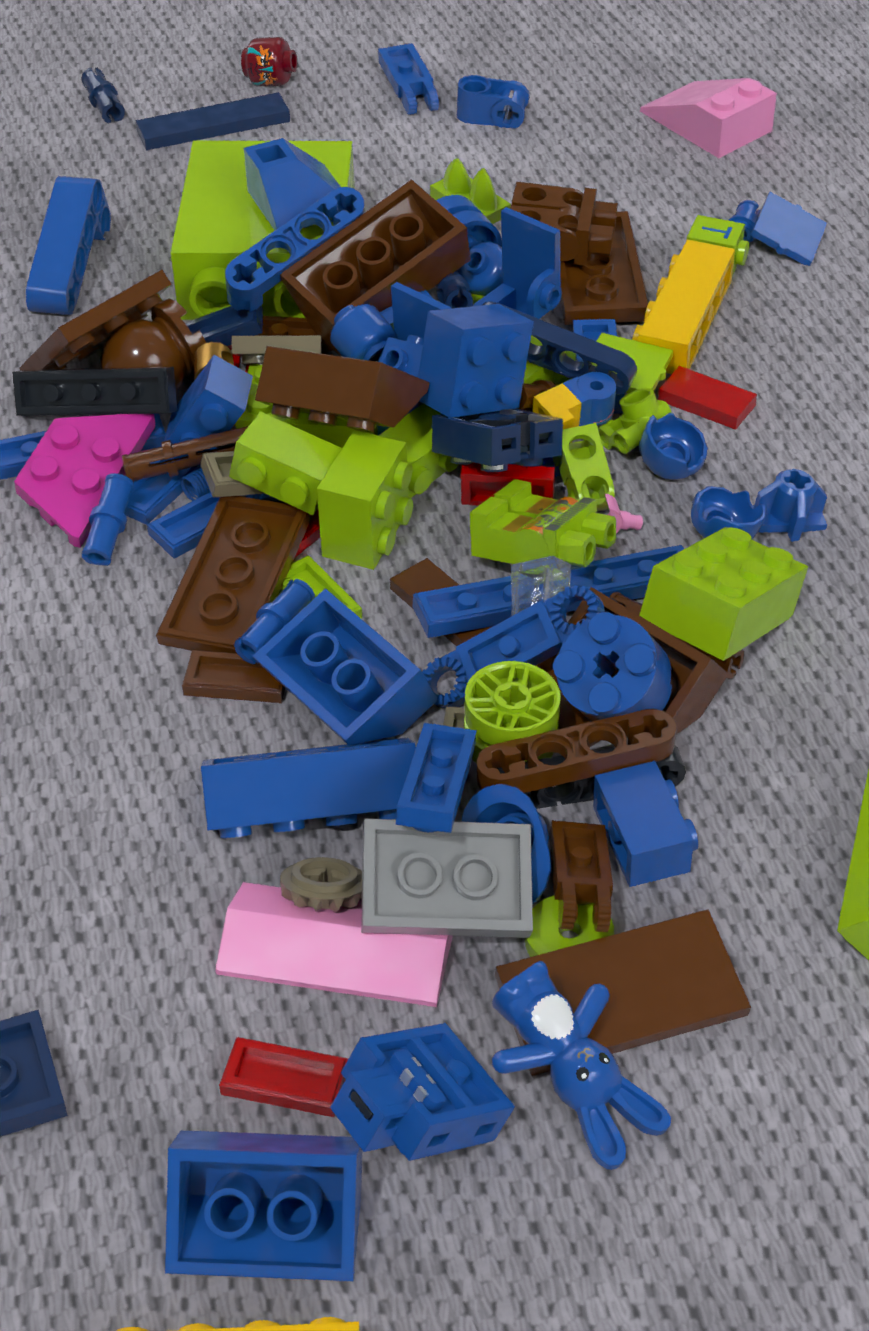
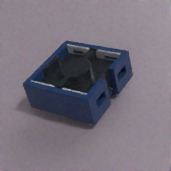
[432,409,563,472]

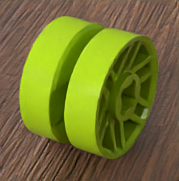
[464,661,561,763]

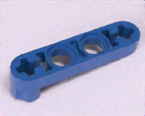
[225,187,364,312]

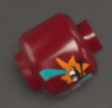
[241,37,298,86]

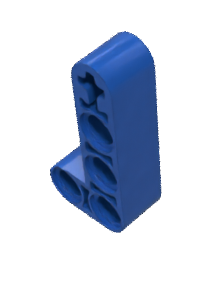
[26,176,111,315]

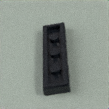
[12,367,177,416]

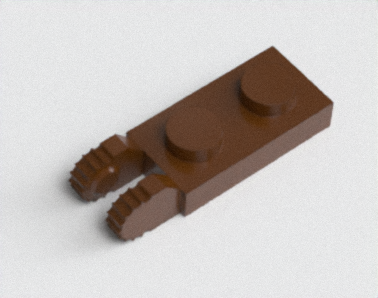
[549,820,613,933]

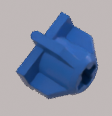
[753,469,827,542]

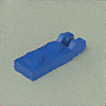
[378,43,439,115]

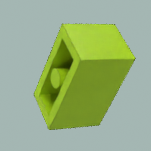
[229,411,342,515]

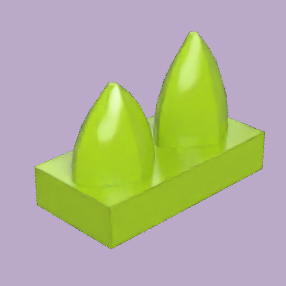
[430,159,511,224]

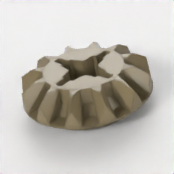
[280,857,362,912]

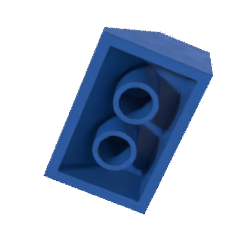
[253,588,438,746]
[165,1130,362,1281]

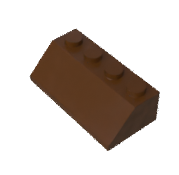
[280,179,471,356]

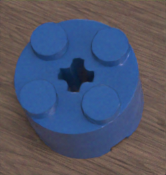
[553,612,672,722]

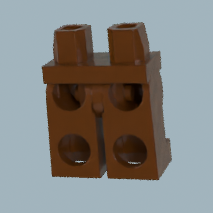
[510,181,618,265]

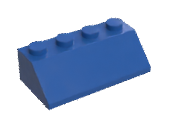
[201,737,416,838]

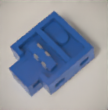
[330,1023,515,1161]

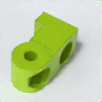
[552,423,615,512]

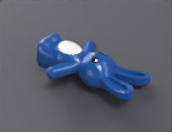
[492,961,671,1170]

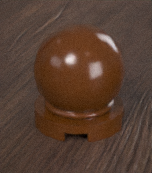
[100,298,206,392]

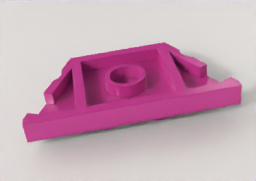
[14,414,156,548]

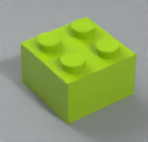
[317,430,413,570]

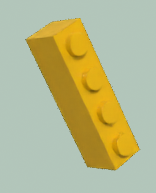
[632,239,735,374]

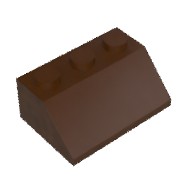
[255,346,430,433]
[539,587,729,738]

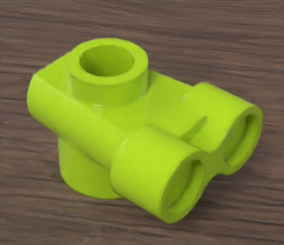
[598,388,672,454]

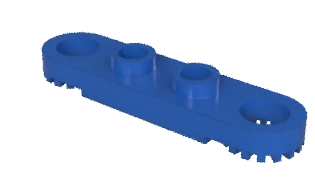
[422,585,605,709]

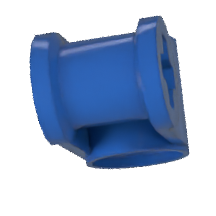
[457,75,530,128]

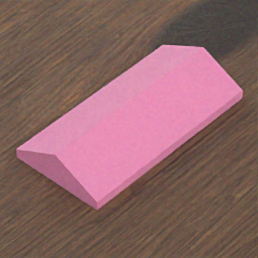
[215,882,453,1007]

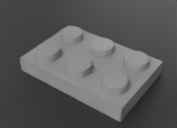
[361,819,533,938]

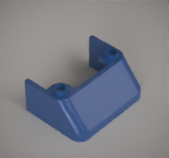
[391,207,562,341]

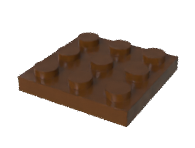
[19,270,171,370]

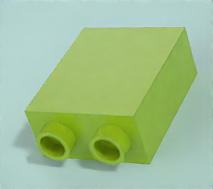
[171,141,355,320]

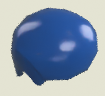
[639,413,708,480]
[691,486,767,539]

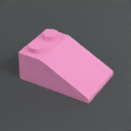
[640,78,777,158]

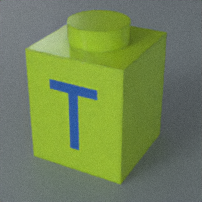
[686,215,749,276]

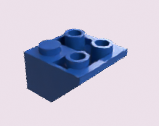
[244,138,353,231]

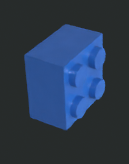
[418,304,534,418]

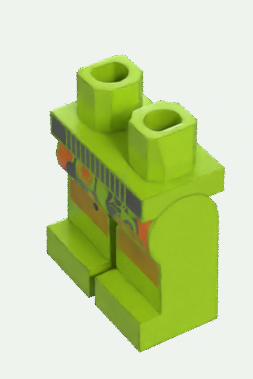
[470,479,616,576]

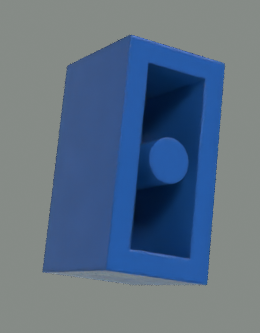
[164,355,253,456]
[593,761,698,887]

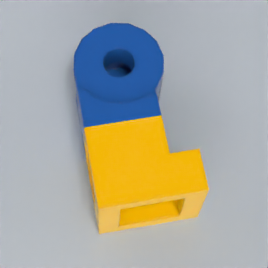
[533,372,616,443]

